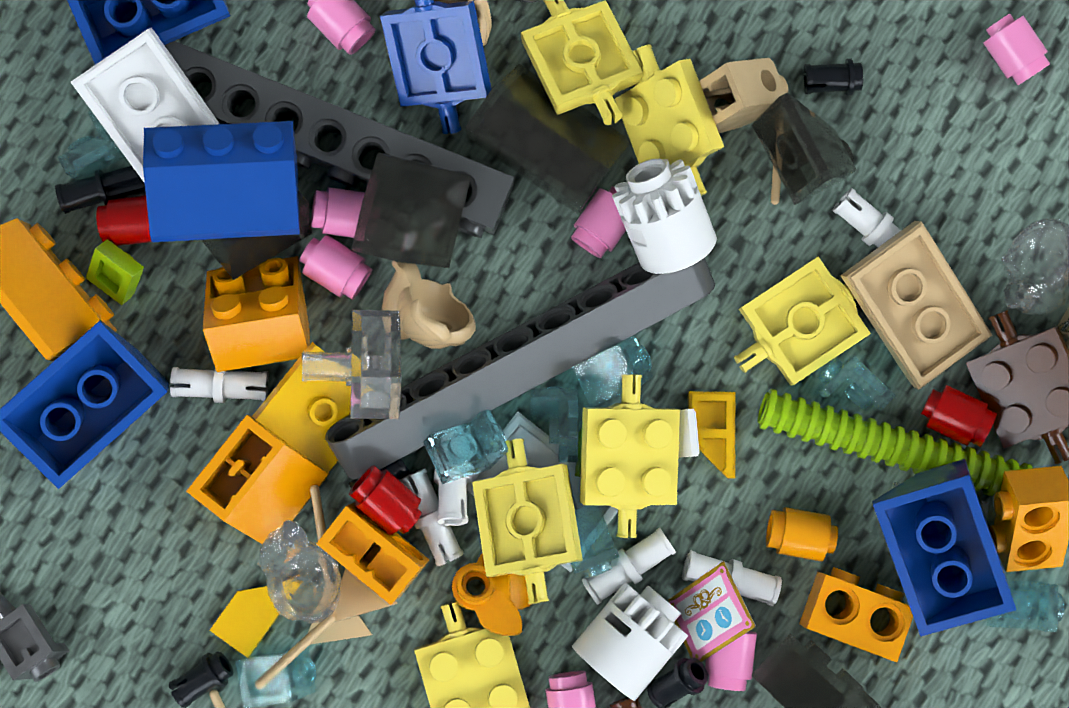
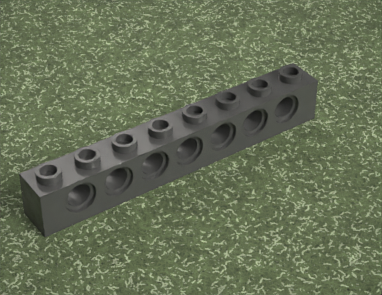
[164,41,515,238]

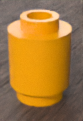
[766,507,838,562]

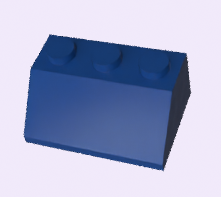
[67,0,231,65]
[143,121,300,242]
[0,320,170,489]
[872,459,1017,637]

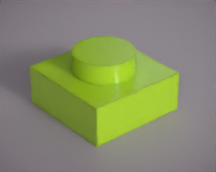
[85,239,144,305]

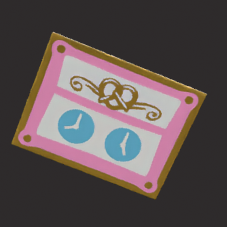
[668,561,756,662]

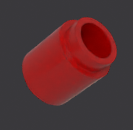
[96,195,152,246]
[921,385,997,447]
[349,465,422,536]

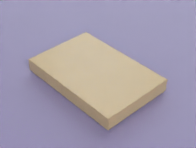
[840,221,992,390]

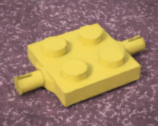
[521,0,643,125]
[614,44,724,196]
[734,256,871,386]
[580,374,680,538]
[472,438,583,604]
[414,601,530,708]

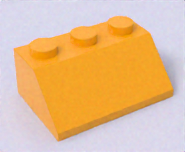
[0,218,117,361]

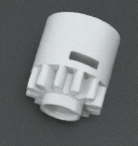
[612,159,717,274]
[572,582,688,701]

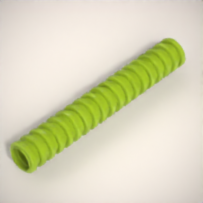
[757,389,1033,496]

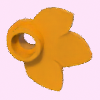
[452,552,547,636]

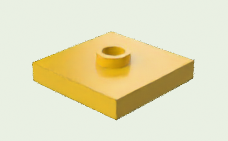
[252,342,383,473]

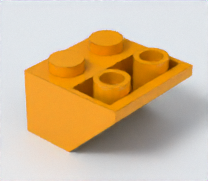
[203,256,310,372]
[186,415,329,549]

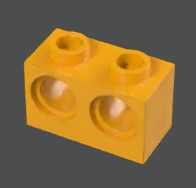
[989,466,1069,572]
[316,501,430,605]
[799,567,913,662]

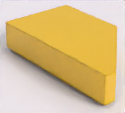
[688,391,736,479]
[209,581,301,658]

